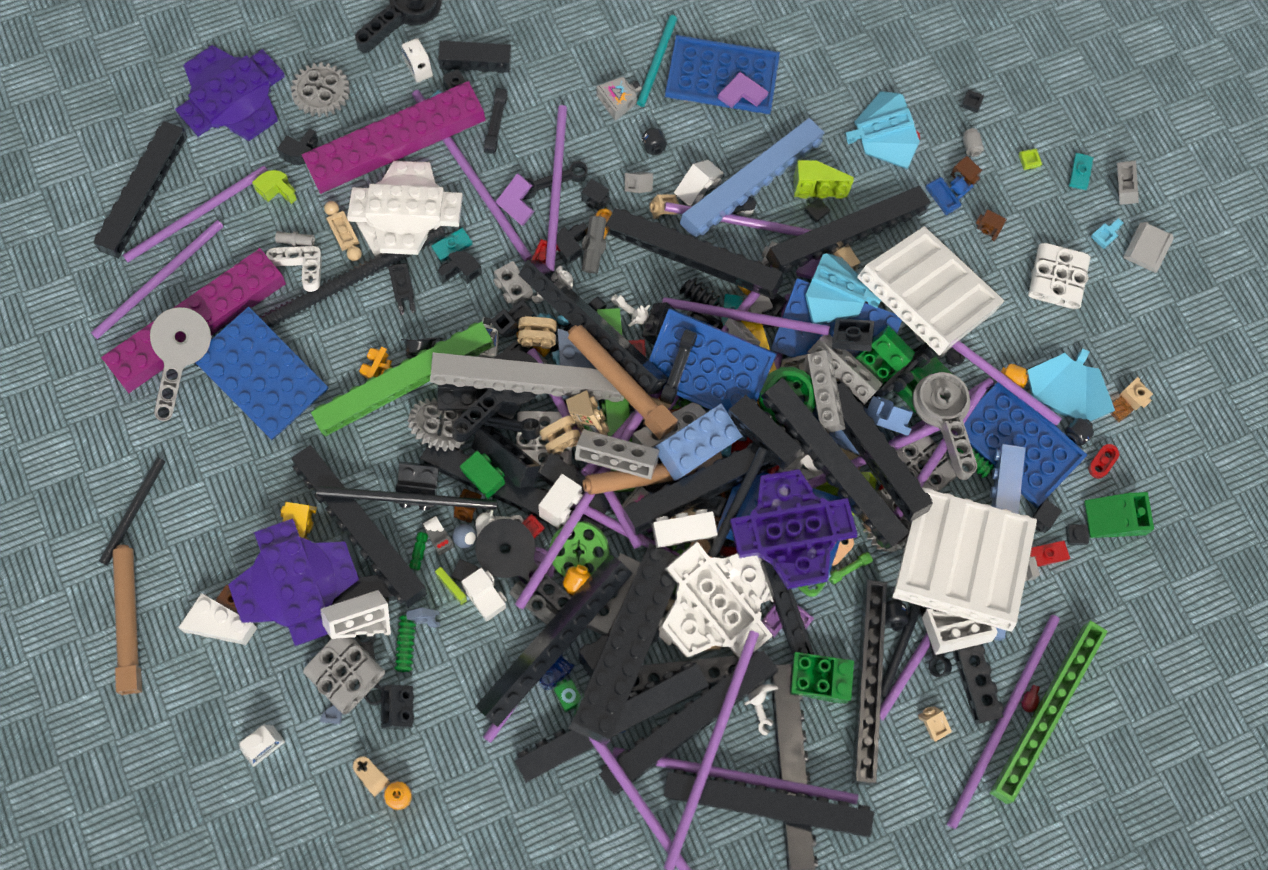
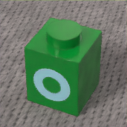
[554,679,581,713]

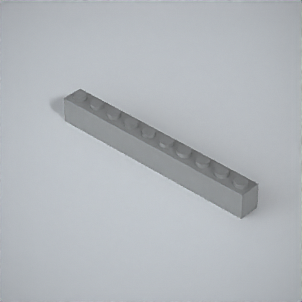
[430,352,624,402]

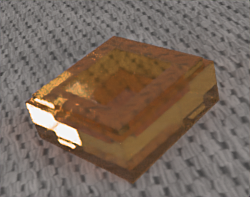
[1110,396,1134,422]

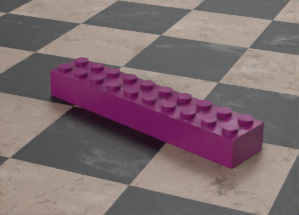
[302,81,486,194]
[101,248,286,393]

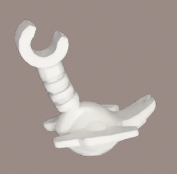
[531,266,573,304]
[610,294,650,327]
[476,509,524,537]
[745,684,778,735]

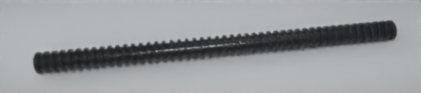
[194,226,446,367]

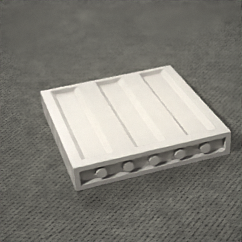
[857,226,1004,356]
[893,488,1037,632]

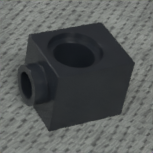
[1032,500,1062,533]

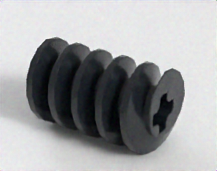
[679,277,720,306]

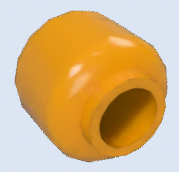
[1001,364,1028,389]
[563,565,591,595]
[384,781,412,810]

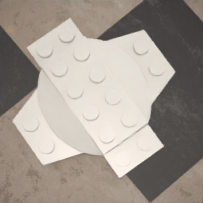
[347,161,463,255]
[660,542,773,659]

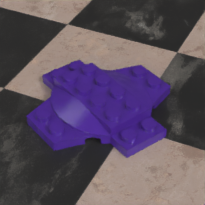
[175,45,285,141]
[730,469,858,589]
[228,518,359,647]

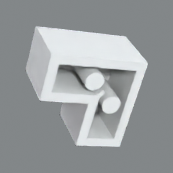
[674,160,724,206]
[539,474,582,529]
[461,568,507,622]

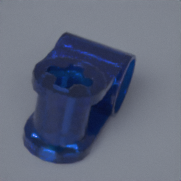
[538,654,575,690]

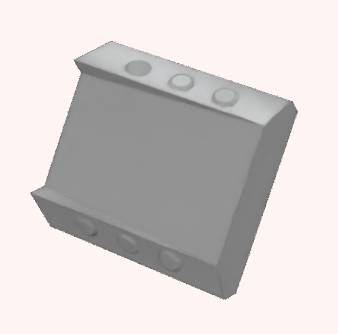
[1124,222,1174,273]

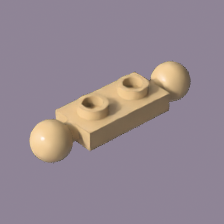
[324,201,362,261]

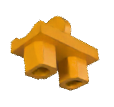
[359,347,392,379]

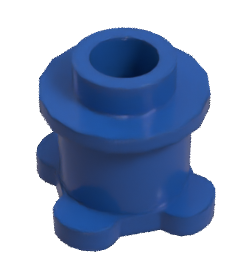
[949,176,974,200]

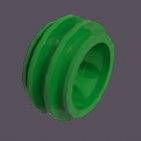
[758,367,816,426]

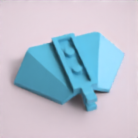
[846,92,920,169]
[805,253,881,324]
[1027,349,1115,421]

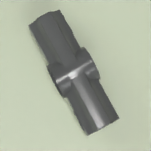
[581,216,606,274]
[509,580,558,625]

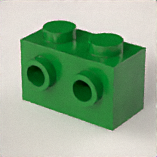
[460,451,505,499]

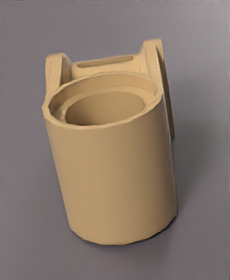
[353,757,391,797]

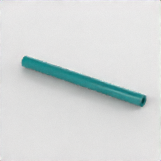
[637,15,677,107]

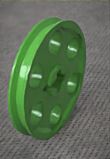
[550,521,609,577]

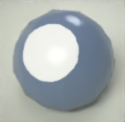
[452,524,477,549]

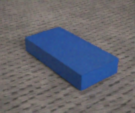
[925,177,962,215]

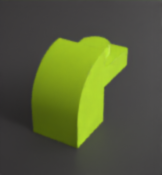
[252,170,297,204]

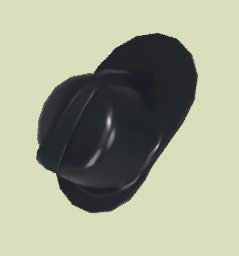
[401,337,446,359]

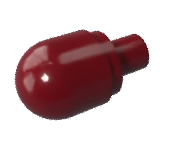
[1021,685,1040,713]

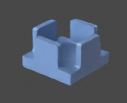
[864,396,913,436]

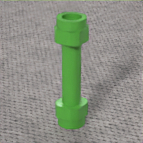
[829,552,873,585]

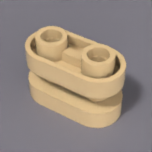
[518,316,557,349]
[540,416,581,455]

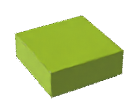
[1018,148,1042,170]

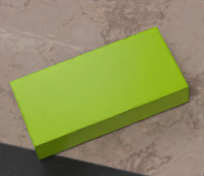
[435,567,467,605]

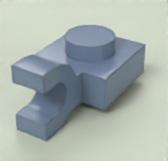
[406,608,440,628]

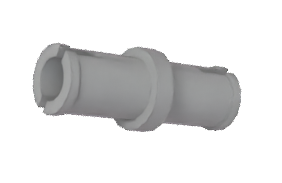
[275,231,315,246]

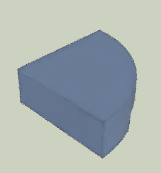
[320,705,342,724]

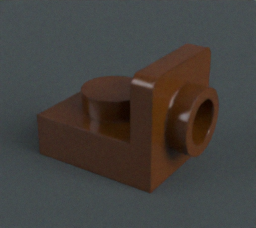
[454,489,482,523]

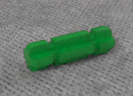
[409,532,428,571]

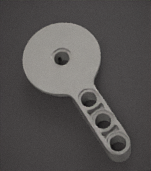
[150,307,211,421]
[913,372,977,480]

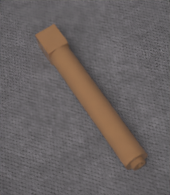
[568,325,678,440]
[583,451,723,495]
[113,545,142,695]

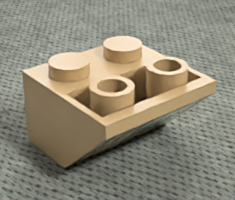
[566,390,610,436]

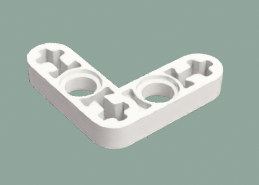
[266,246,322,292]

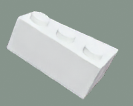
[652,509,717,548]
[321,590,391,639]
[179,594,257,645]
[922,609,998,655]

